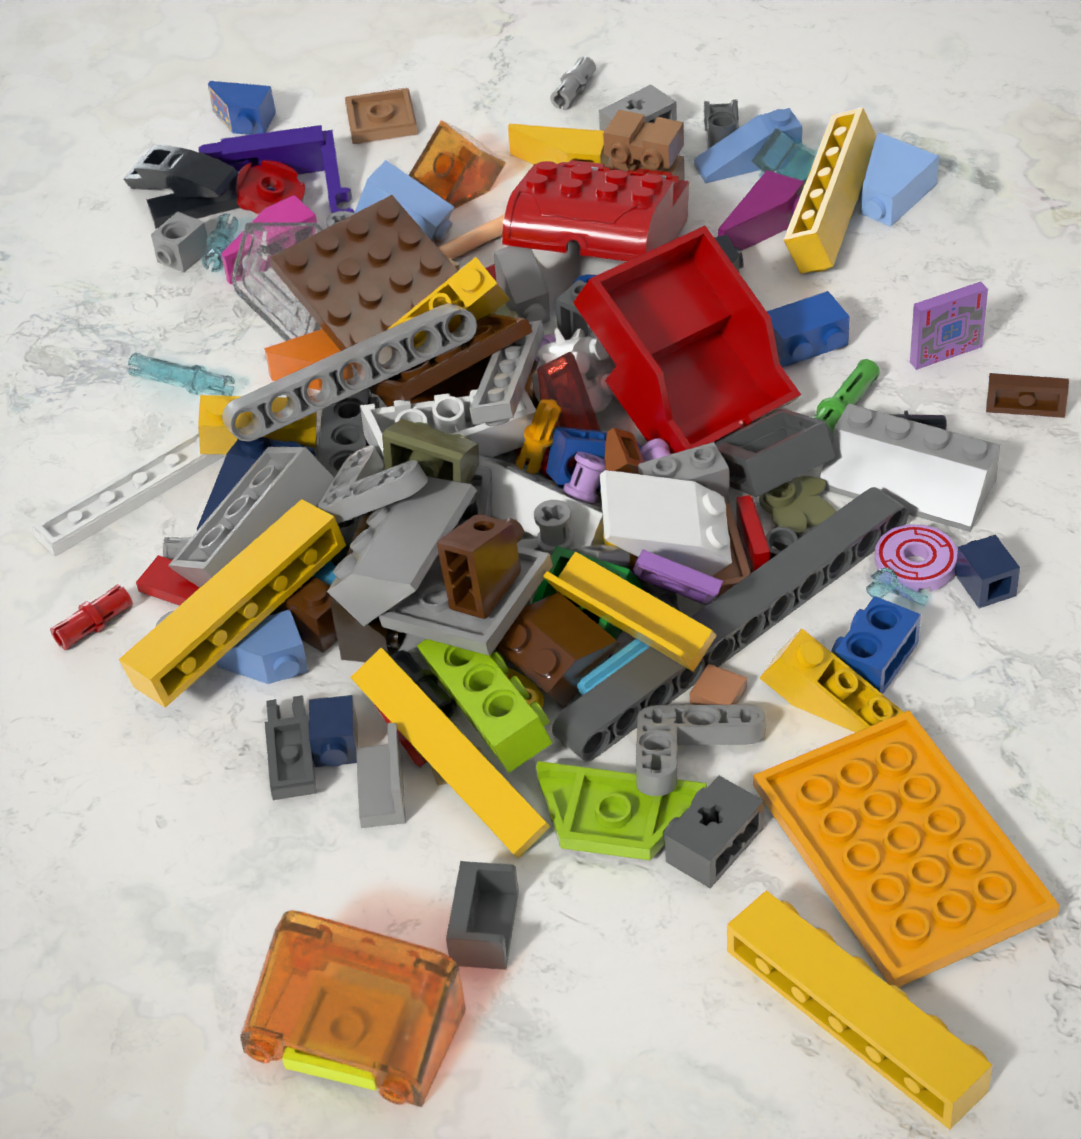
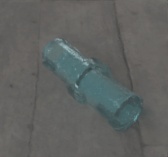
[202,214,239,272]

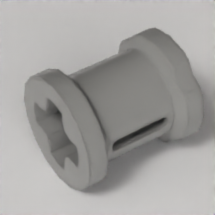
[534,500,574,555]

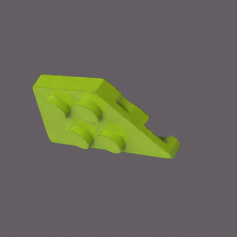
[536,761,707,861]

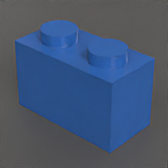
[767,291,850,368]

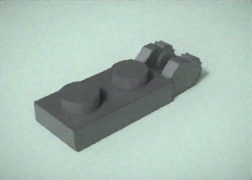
[265,695,317,800]

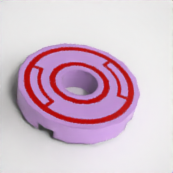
[875,524,957,593]

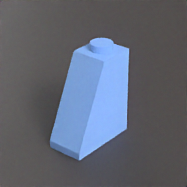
[861,133,939,226]
[355,160,454,241]

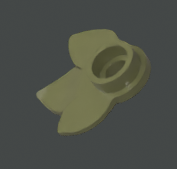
[759,476,837,535]

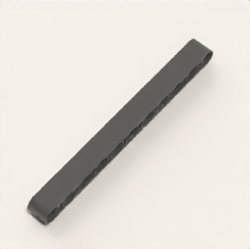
[552,487,909,762]

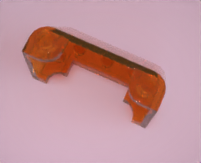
[240,910,466,1107]

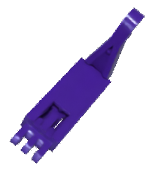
[198,125,354,214]

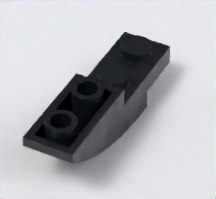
[123,145,238,198]

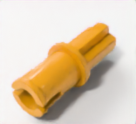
[516,399,561,474]

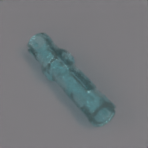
[128,352,235,396]

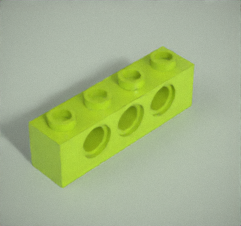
[416,639,553,773]

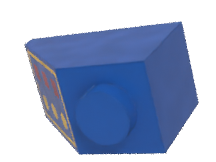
[208,81,276,135]

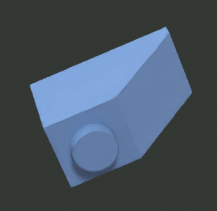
[216,610,309,684]

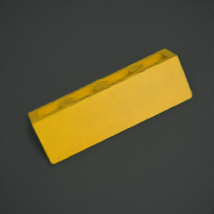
[543,552,717,672]

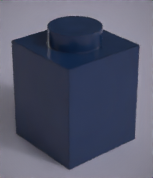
[955,534,1020,609]
[309,695,358,767]

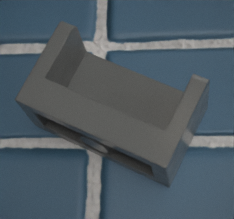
[446,861,519,970]

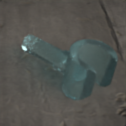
[866,568,928,606]

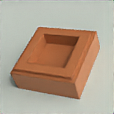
[689,664,747,705]

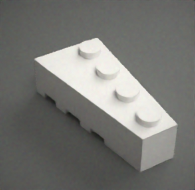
[360,389,536,471]

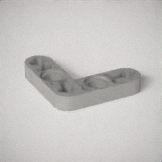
[318,446,428,524]
[636,705,766,796]

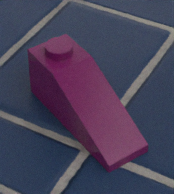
[718,170,804,251]

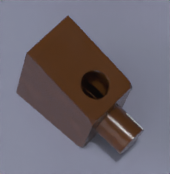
[436,514,524,619]

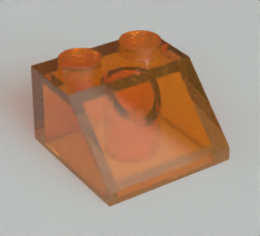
[409,120,506,209]

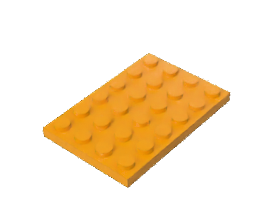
[753,711,1060,987]

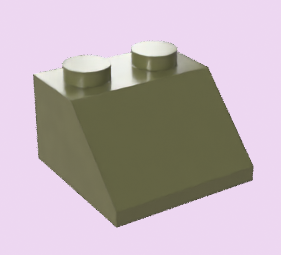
[382,419,479,484]

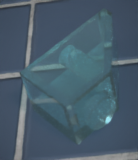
[751,127,817,184]

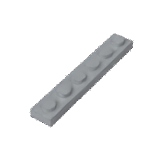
[469,320,544,426]

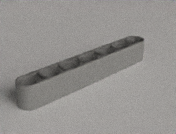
[222,303,477,442]

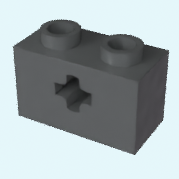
[663,775,764,889]

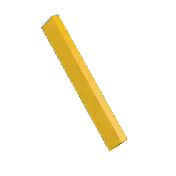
[350,648,551,858]

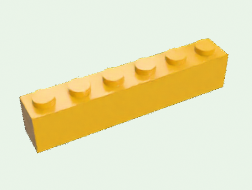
[784,107,876,274]
[119,499,346,708]
[727,890,993,1130]

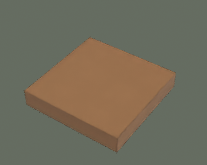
[345,88,418,144]

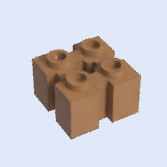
[603,110,685,180]

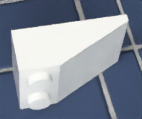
[600,470,732,576]

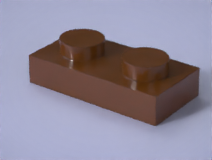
[986,373,1069,418]

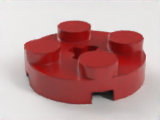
[235,160,305,215]

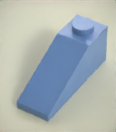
[694,108,802,183]

